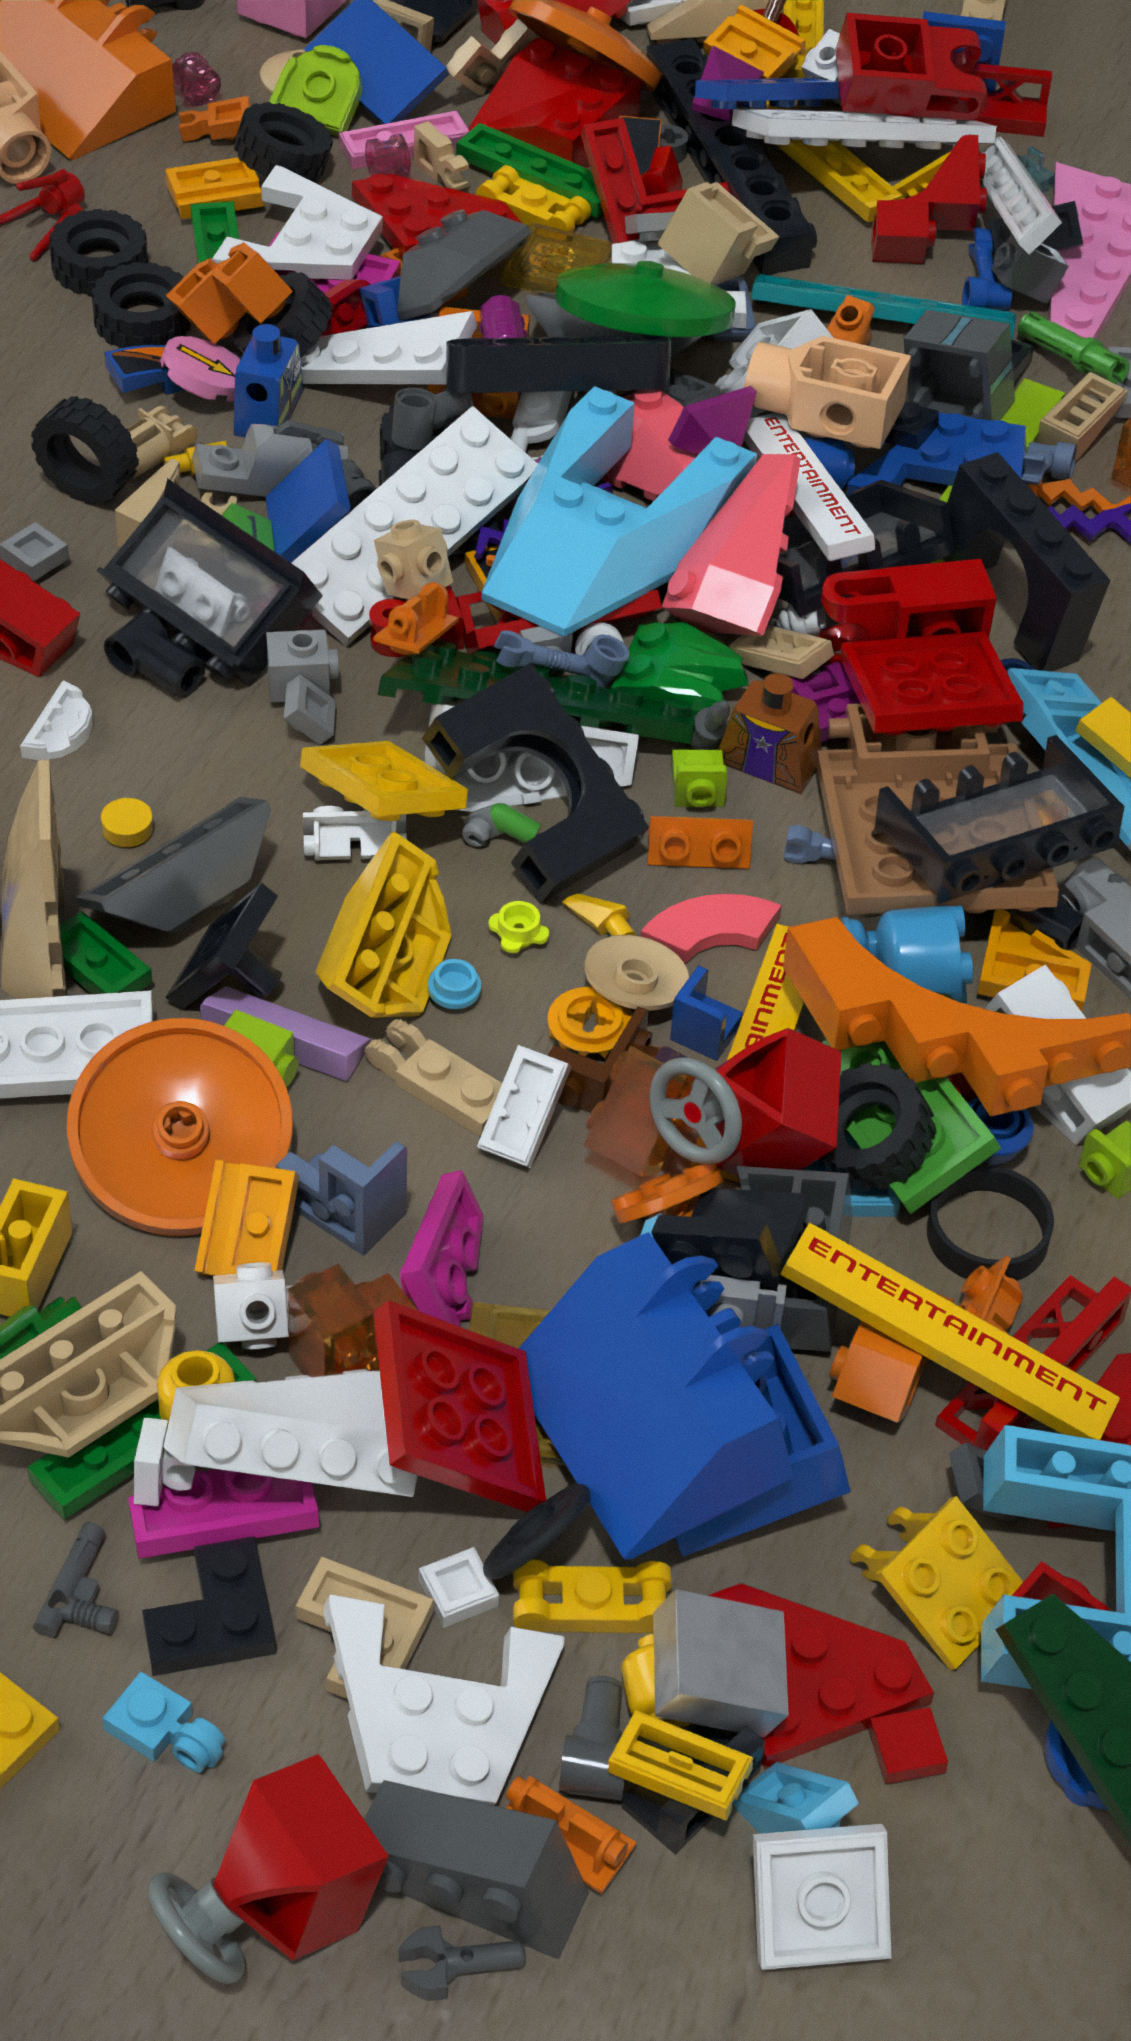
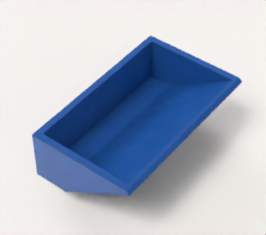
[518,1232,795,1560]

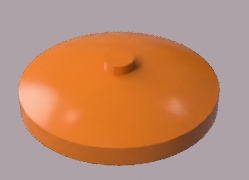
[508,0,662,92]
[67,1018,293,1237]

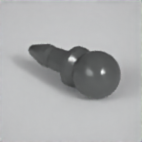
[690,700,730,750]

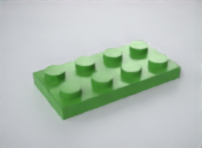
[822,1040,1001,1214]

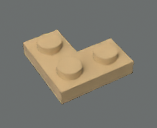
[295,1556,434,1699]

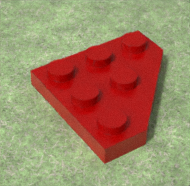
[351,174,523,259]
[707,1583,934,1769]

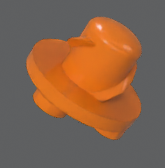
[610,1163,723,1223]

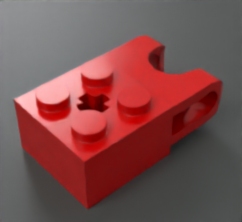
[835,13,988,120]
[817,559,997,671]

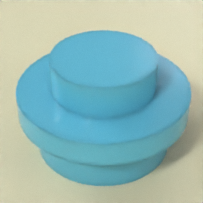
[428,959,481,1009]

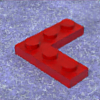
[580,118,731,244]

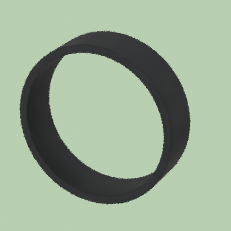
[927,1166,1054,1281]

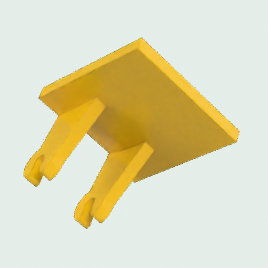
[850,1496,1023,1670]

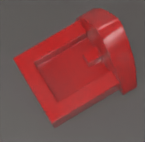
[641,145,683,196]

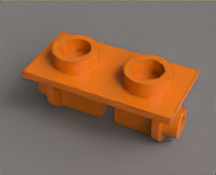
[373,582,459,655]
[648,816,753,869]
[959,1255,1023,1334]
[506,1776,637,1894]

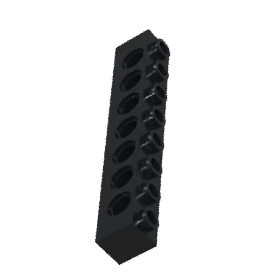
[646,39,817,275]

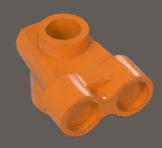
[826,295,875,345]

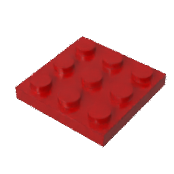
[841,632,1024,735]
[373,1300,546,1512]

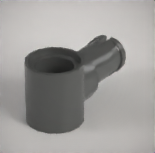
[391,388,473,450]
[559,1676,625,1801]

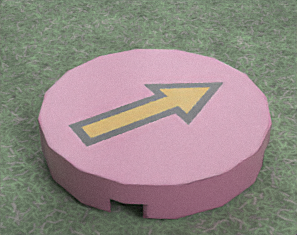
[160,336,240,402]

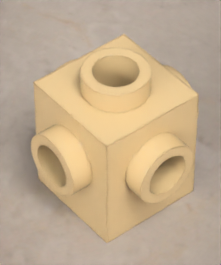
[374,519,453,599]

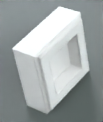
[418,1547,500,1628]

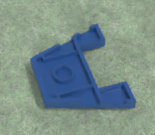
[847,413,1027,493]

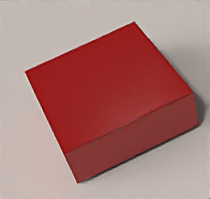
[868,1707,949,1785]

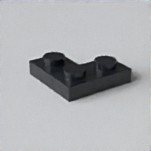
[142,1536,276,1676]

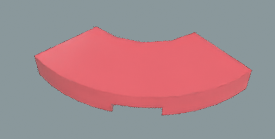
[640,894,782,963]

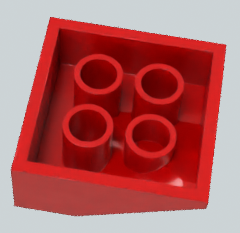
[468,38,641,168]

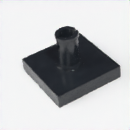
[165,883,282,1011]

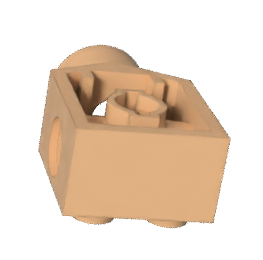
[0,51,51,184]
[744,336,911,449]

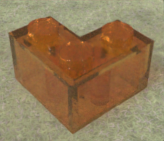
[584,1046,695,1176]
[287,1263,418,1377]

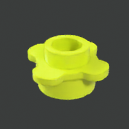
[488,901,549,953]

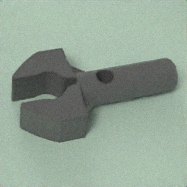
[399,1926,526,2001]

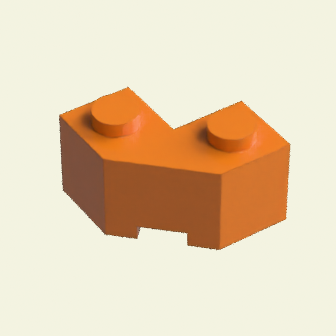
[166,242,293,344]
[829,1291,955,1423]

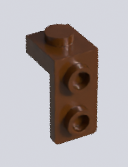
[547,1006,653,1117]

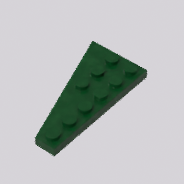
[378,639,699,744]
[995,1594,1131,1847]

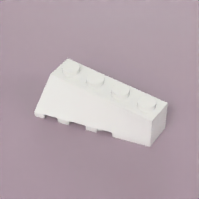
[163,1369,418,1497]

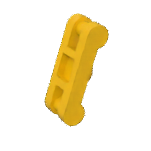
[476,165,592,240]
[513,1559,672,1633]

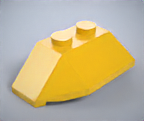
[315,831,452,1018]

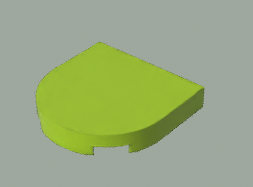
[269,45,363,137]

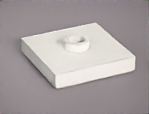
[753,1824,891,1970]

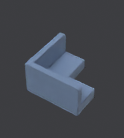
[276,1141,407,1256]

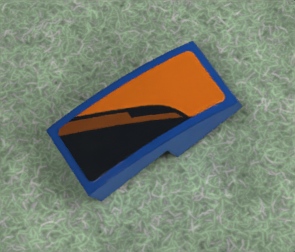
[104,345,184,395]

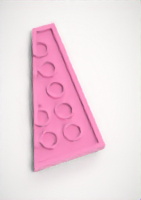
[1048,162,1131,339]

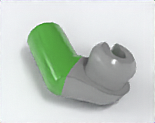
[462,803,541,847]

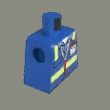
[234,324,303,438]

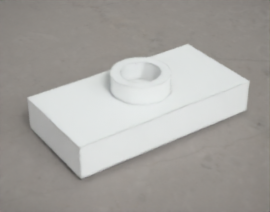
[477,1045,572,1169]

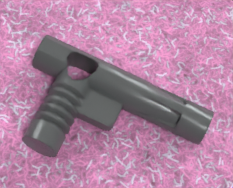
[33,1522,119,1638]

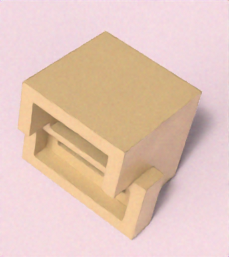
[657,182,779,285]

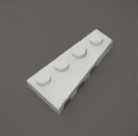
[301,311,477,384]

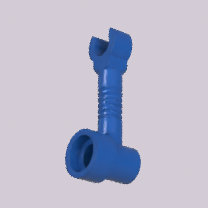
[962,228,1012,311]

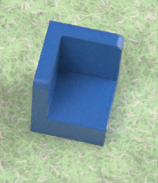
[360,276,431,328]
[670,965,743,1061]

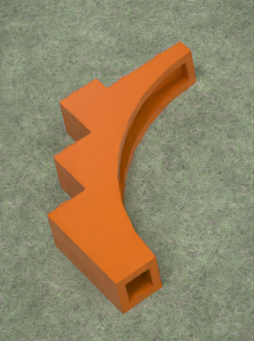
[783,917,1131,1117]

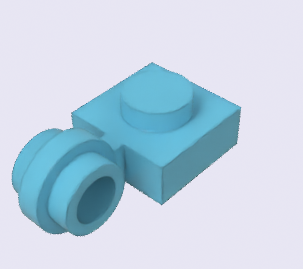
[102,1672,225,1773]

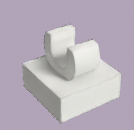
[134,1418,195,1506]

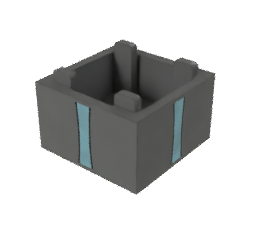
[903,310,1015,420]

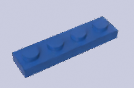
[695,78,840,109]

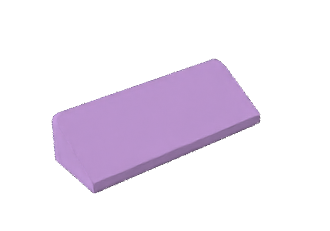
[200,986,371,1081]

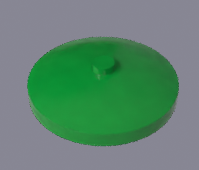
[555,261,736,337]

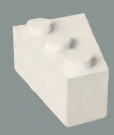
[985,964,1131,1145]

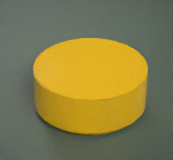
[101,798,153,847]

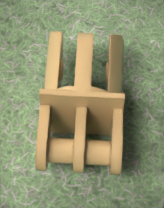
[127,406,198,479]

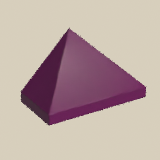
[692,46,764,122]
[668,386,757,455]

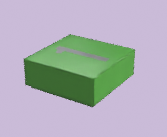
[223,503,275,552]

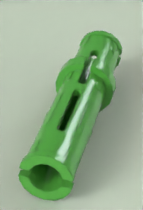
[1018,311,1130,385]

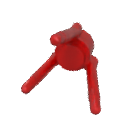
[0,169,85,261]

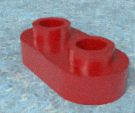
[321,279,371,336]

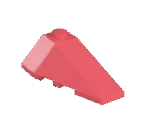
[601,389,698,501]
[661,454,801,636]

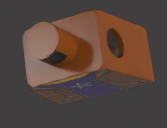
[718,673,821,795]

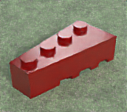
[0,559,80,677]

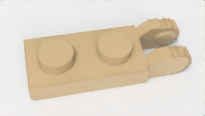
[364,1019,502,1137]

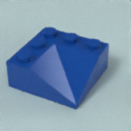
[674,1324,851,1557]

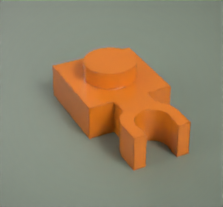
[179,96,251,142]

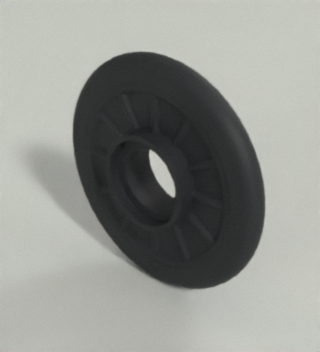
[483,1484,590,1579]

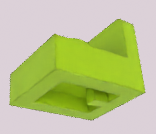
[671,750,728,807]
[1078,1120,1131,1200]

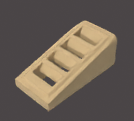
[1037,372,1128,461]
[115,459,180,547]

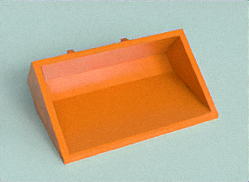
[0,0,176,160]

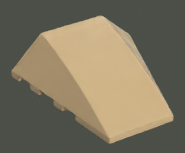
[1,760,66,999]

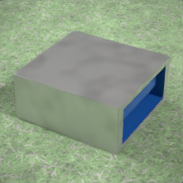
[653,1589,789,1737]

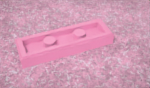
[339,111,470,170]

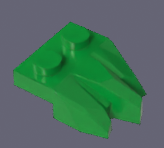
[611,622,749,711]

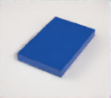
[304,0,449,124]

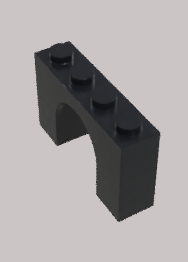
[942,452,1111,671]
[422,663,650,904]

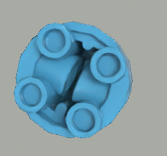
[841,905,973,1004]

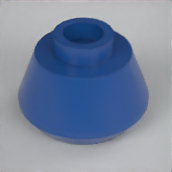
[968,1097,1034,1165]

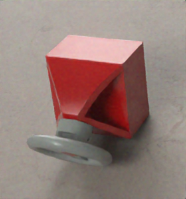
[649,1028,841,1177]
[148,1754,389,1984]

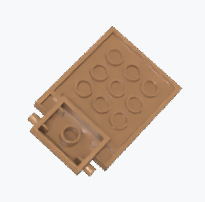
[816,704,1059,917]

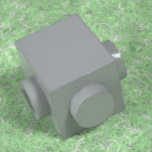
[266,629,339,703]

